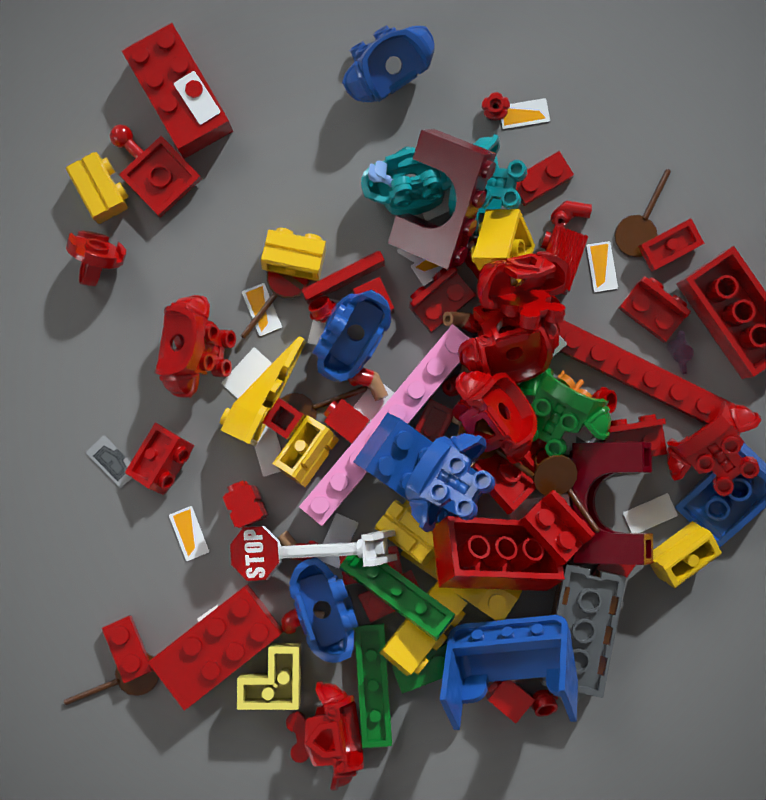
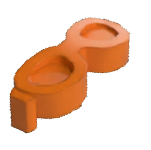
[556,371,592,398]

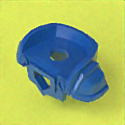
[342,25,435,102]
[312,290,392,382]
[405,433,495,532]
[289,557,359,663]

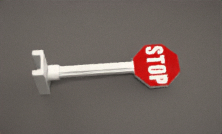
[230,526,397,581]

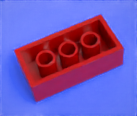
[121,23,233,159]
[676,246,766,379]
[432,516,565,591]
[148,584,283,711]

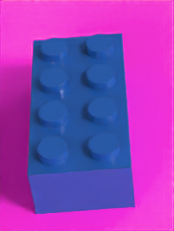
[353,412,483,522]

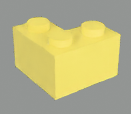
[237,643,301,710]

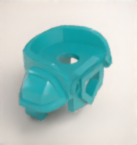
[448,134,527,236]
[361,146,452,215]

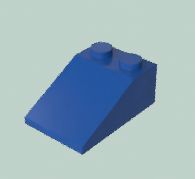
[675,443,766,548]

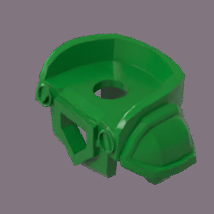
[517,367,612,456]

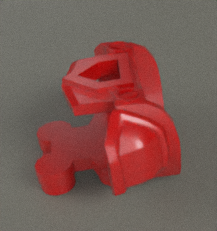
[477,251,571,329]
[154,295,236,398]
[458,311,560,384]
[452,370,537,464]
[667,401,761,496]
[286,681,364,791]

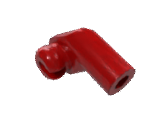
[551,201,592,227]

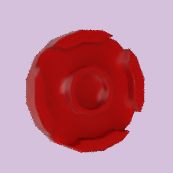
[66,230,126,287]

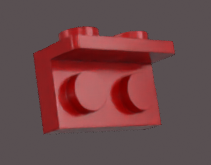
[409,267,476,333]
[618,276,691,343]
[604,414,668,456]
[124,422,194,495]
[519,490,595,567]

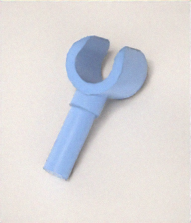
[368,161,393,187]

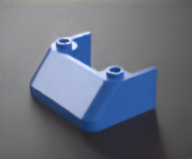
[440,615,578,730]

